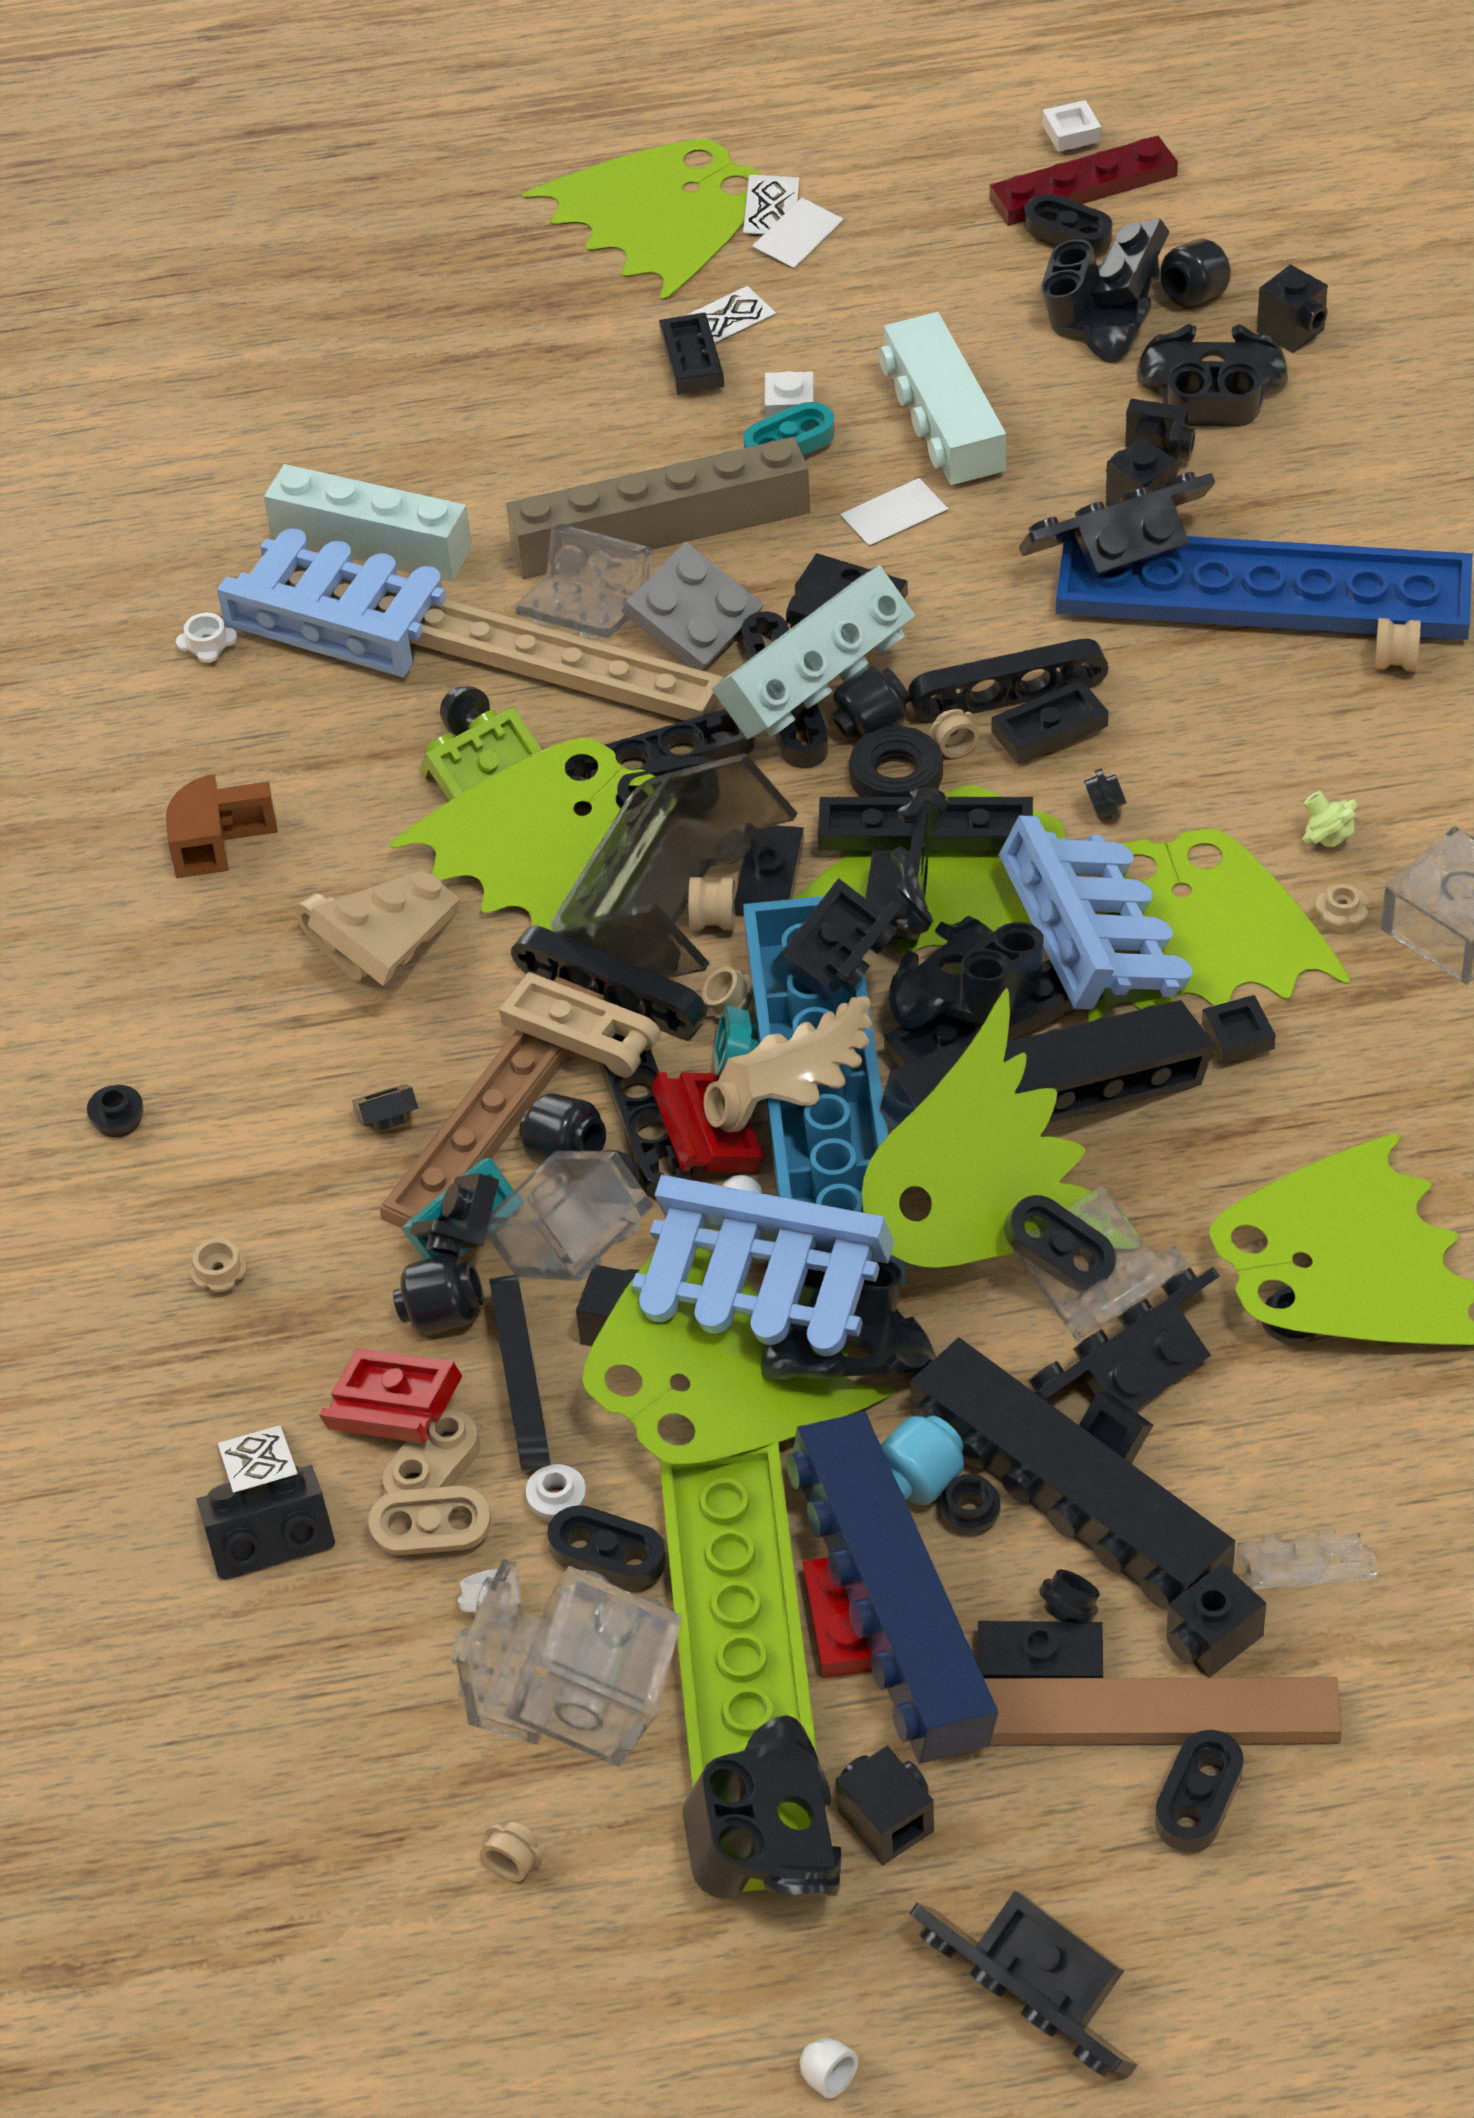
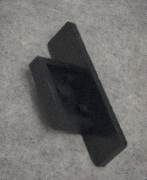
[1019,472,1216,579]
[1028,1266,1220,1410]
[909,1891,1137,2077]

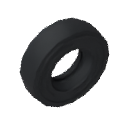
[849,725,943,797]

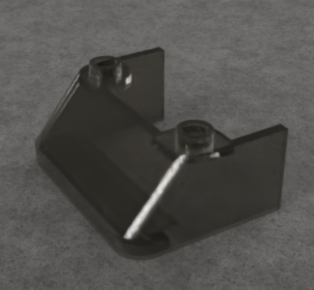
[551,753,798,978]

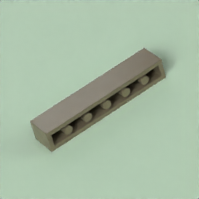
[506,437,810,579]

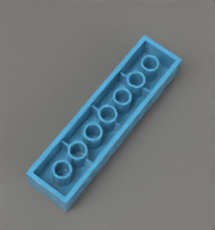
[743,896,906,1285]

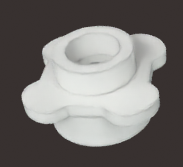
[176,613,237,663]

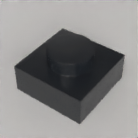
[1202,995,1276,1064]
[352,1084,419,1131]
[1079,1392,1154,1464]

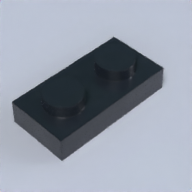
[1090,218,1170,308]
[991,679,1109,765]

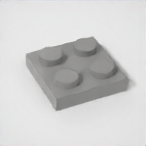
[621,542,764,671]

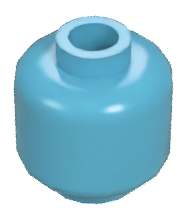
[880,1416,964,1505]

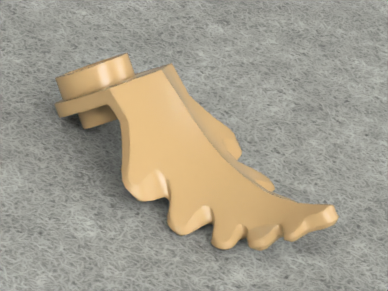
[704,996,872,1132]

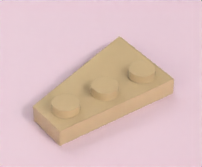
[307,869,460,986]

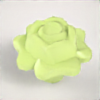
[1302,791,1358,847]

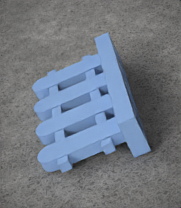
[217,528,446,678]
[999,815,1193,1009]
[632,1175,894,1356]

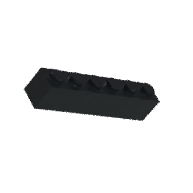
[879,1000,1215,1130]
[910,1337,1236,1609]

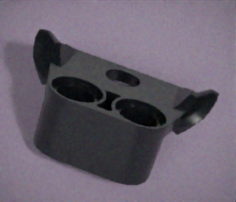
[1041,239,1160,363]
[1137,324,1288,426]
[866,787,949,941]
[889,915,1044,1029]
[761,1260,936,1380]
[683,1715,842,1899]

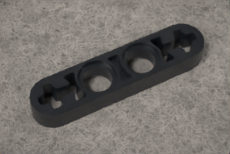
[742,611,828,769]
[907,638,1109,722]
[565,709,755,805]
[511,925,707,1038]
[599,1033,694,1201]
[489,1274,551,1473]

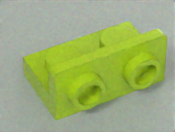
[419,706,542,801]

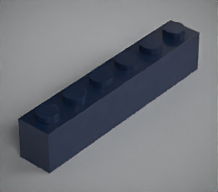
[786,1411,998,1764]

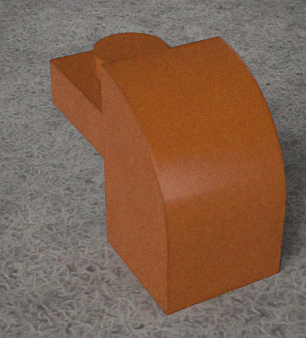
[166,774,278,878]

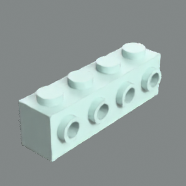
[878,312,1006,485]
[264,464,472,582]
[711,565,916,740]

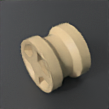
[1374,618,1421,672]
[688,877,735,931]

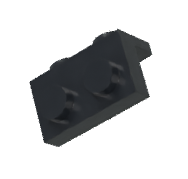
[774,878,902,1002]
[196,1465,335,1579]

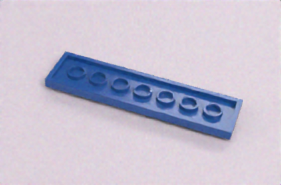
[1056,536,1473,640]

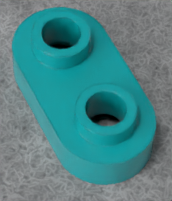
[743,402,835,456]
[713,1005,760,1077]

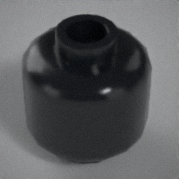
[1160,238,1231,307]
[831,666,911,739]
[519,1093,606,1172]
[393,1253,484,1336]

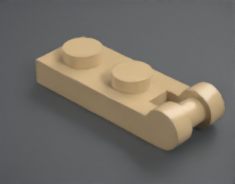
[499,972,661,1078]

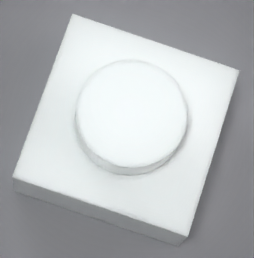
[1042,100,1101,152]
[765,371,814,419]

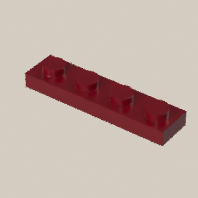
[990,135,1178,226]

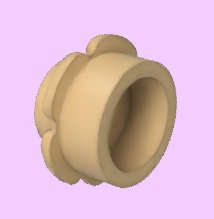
[929,709,979,758]
[1315,884,1369,934]
[702,967,753,1019]
[190,1238,247,1292]
[480,1822,542,1882]

